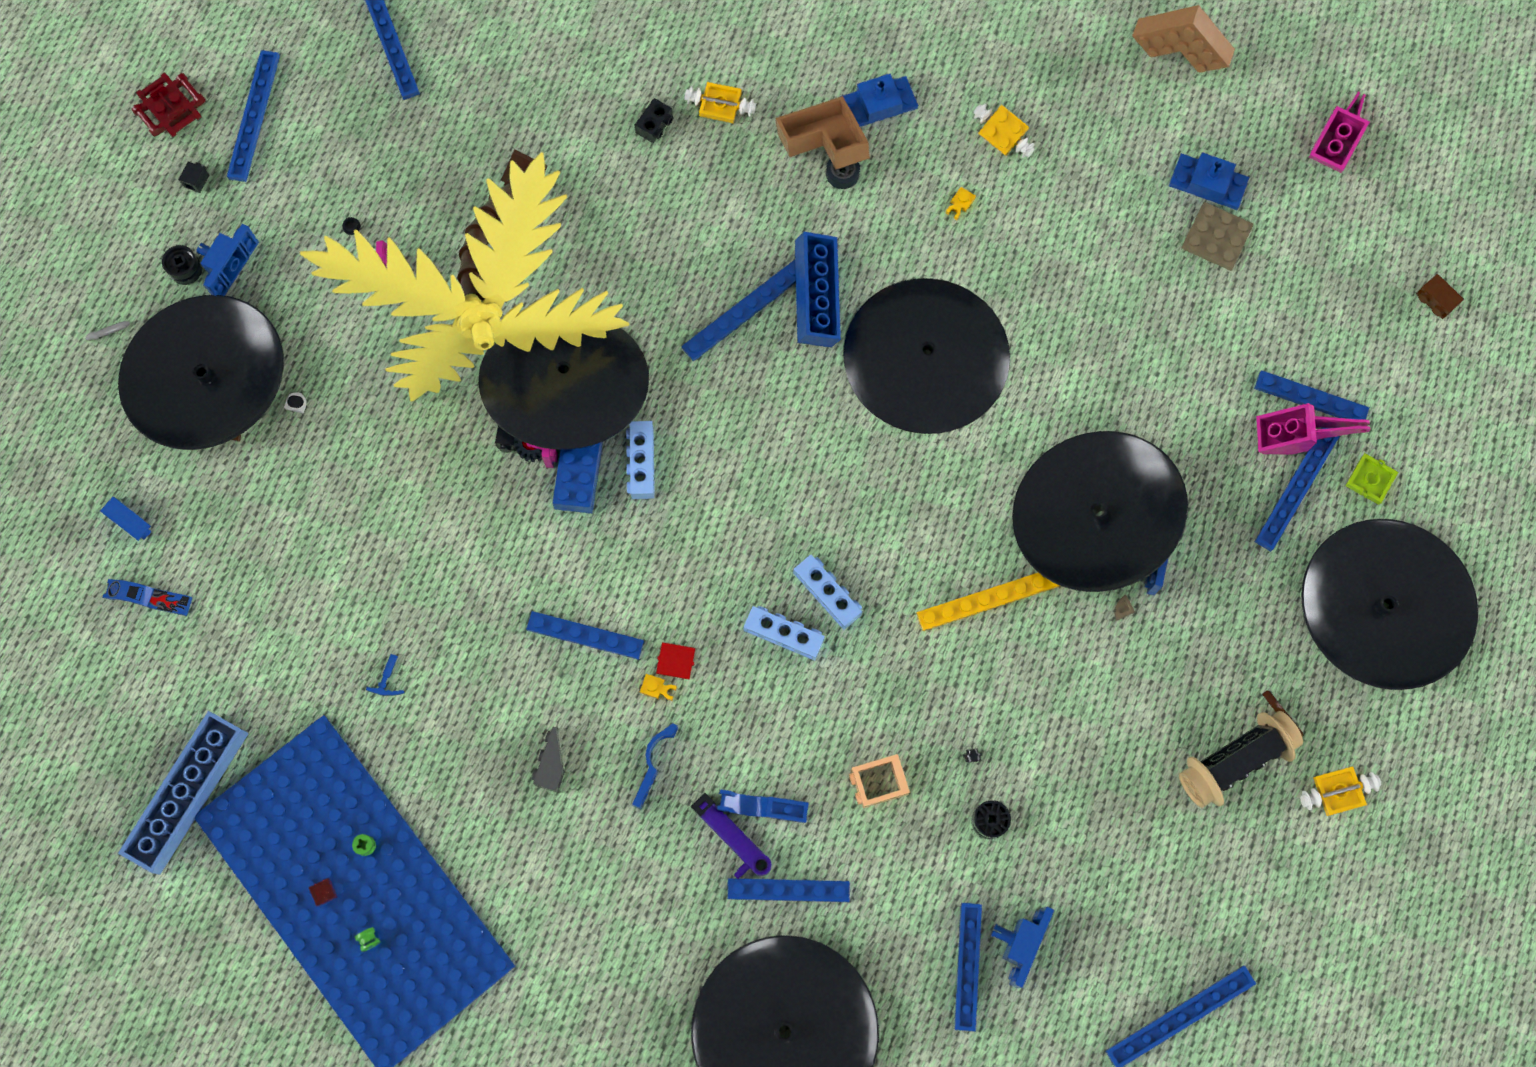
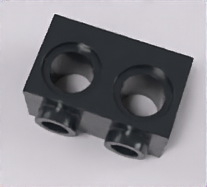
[634,98,674,143]

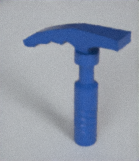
[366,654,405,696]

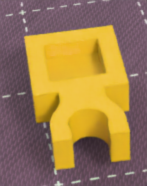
[946,187,976,220]
[640,674,677,701]

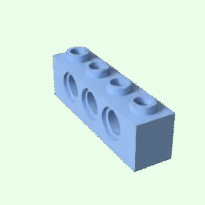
[626,421,655,499]
[793,555,862,630]
[743,606,825,661]

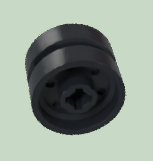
[162,245,203,285]
[971,800,1011,840]

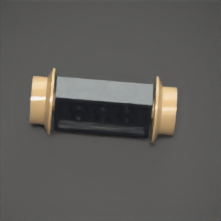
[1179,711,1303,808]

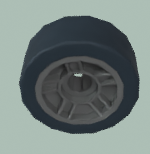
[826,159,860,189]

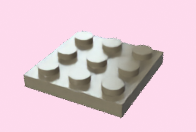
[1181,202,1254,271]

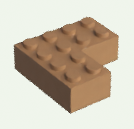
[1132,5,1235,72]
[775,96,870,169]

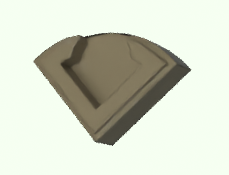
[1115,595,1135,621]

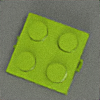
[1345,453,1399,505]

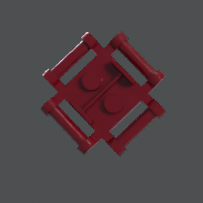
[132,72,206,138]

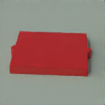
[656,642,696,680]

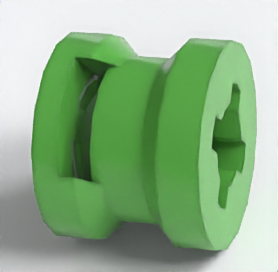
[352,834,376,856]
[354,927,381,952]

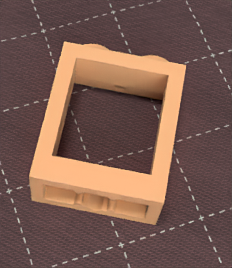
[849,754,910,808]

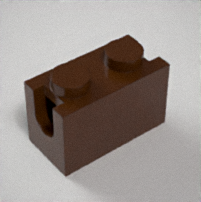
[1416,273,1464,320]

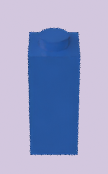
[100,496,152,541]

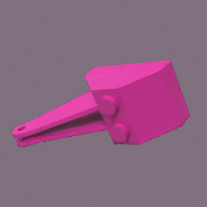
[1308,91,1370,173]
[1256,403,1370,455]

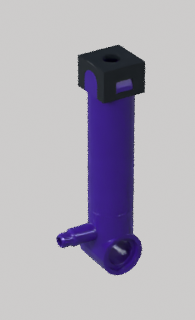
[690,793,772,879]

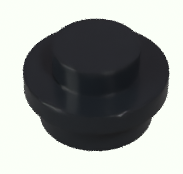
[342,217,361,235]
[962,748,983,762]

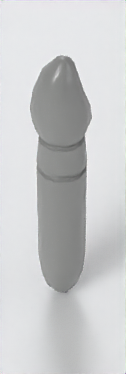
[85,321,130,340]

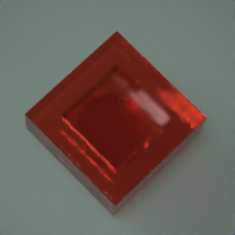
[309,878,337,907]

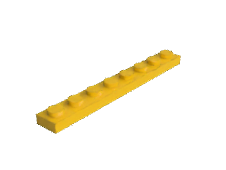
[916,573,1060,631]

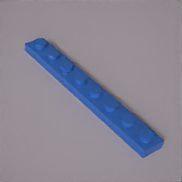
[365,0,420,100]
[227,50,280,182]
[681,260,796,362]
[1254,427,1340,552]
[1105,966,1256,1067]

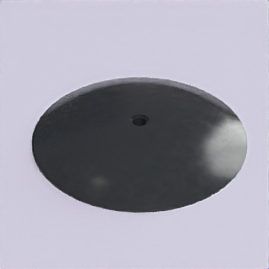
[843,278,1010,434]
[118,295,284,450]
[478,311,649,450]
[1012,431,1188,592]
[1301,519,1478,690]
[691,935,879,1067]

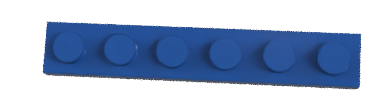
[1254,370,1370,420]
[526,611,644,660]
[728,878,850,902]
[954,903,982,1032]

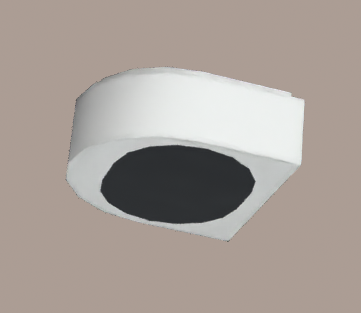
[284,392,307,414]

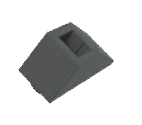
[532,727,564,793]

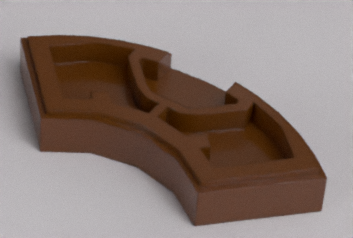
[1262,690,1304,736]

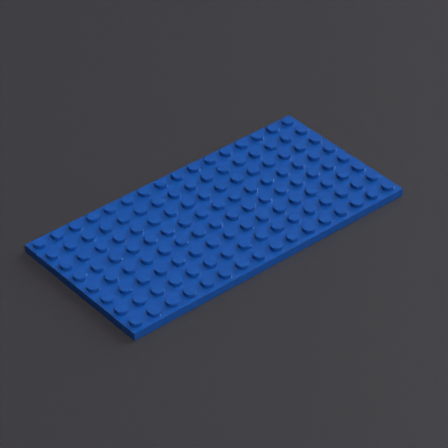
[194,715,516,1067]

